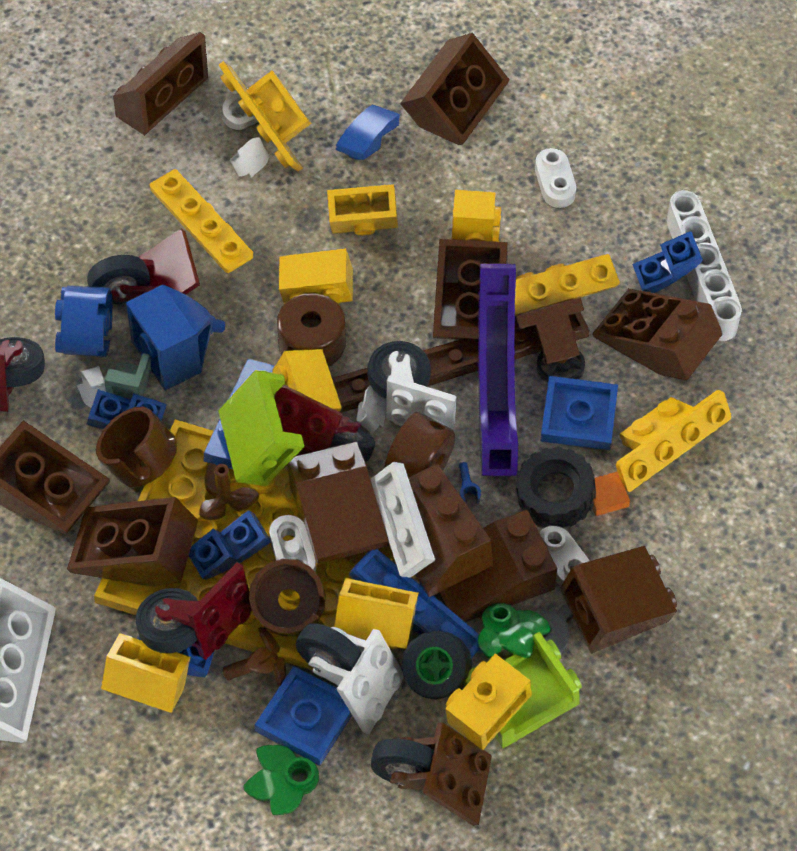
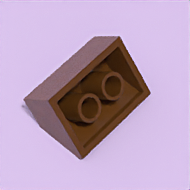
[113,32,208,136]
[400,32,510,145]
[408,464,493,597]

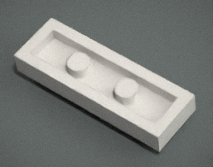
[370,462,435,578]

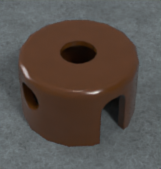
[277,293,346,367]
[96,407,177,487]
[384,412,455,477]
[249,559,326,637]

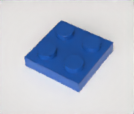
[540,376,618,450]
[254,666,353,766]

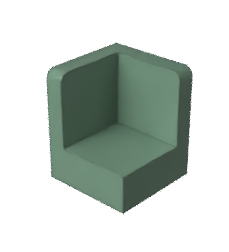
[105,353,152,400]

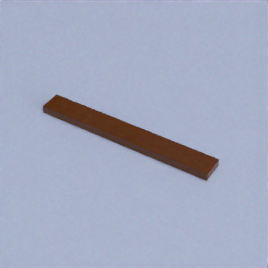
[332,312,590,413]

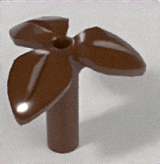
[199,463,259,520]
[222,626,286,688]

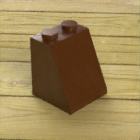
[560,546,677,654]

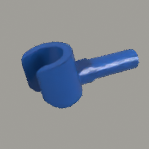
[459,462,481,504]

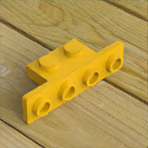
[219,61,312,172]
[149,169,254,273]
[515,254,620,316]
[616,390,732,492]

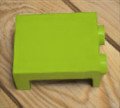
[218,370,304,486]
[464,632,582,749]

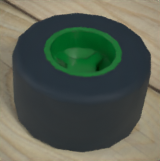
[401,631,473,700]

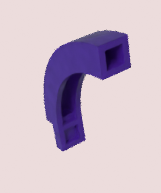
[478,264,519,476]

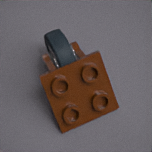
[371,722,492,826]

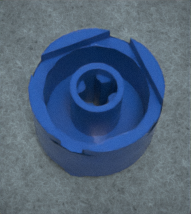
[55,285,113,357]

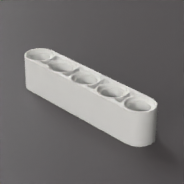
[667,190,742,341]

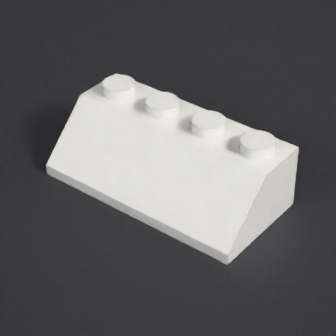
[0,578,56,743]

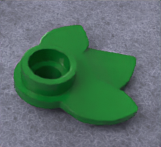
[478,603,550,659]
[243,745,319,815]

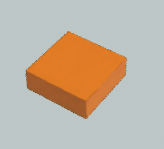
[592,471,630,516]

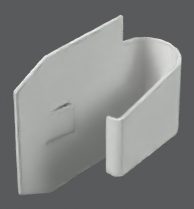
[230,137,270,178]
[77,366,106,408]
[356,385,386,432]

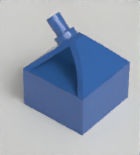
[126,285,225,391]

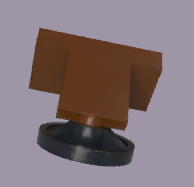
[515,297,585,382]

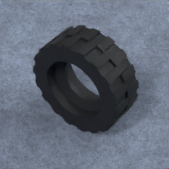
[516,447,596,528]

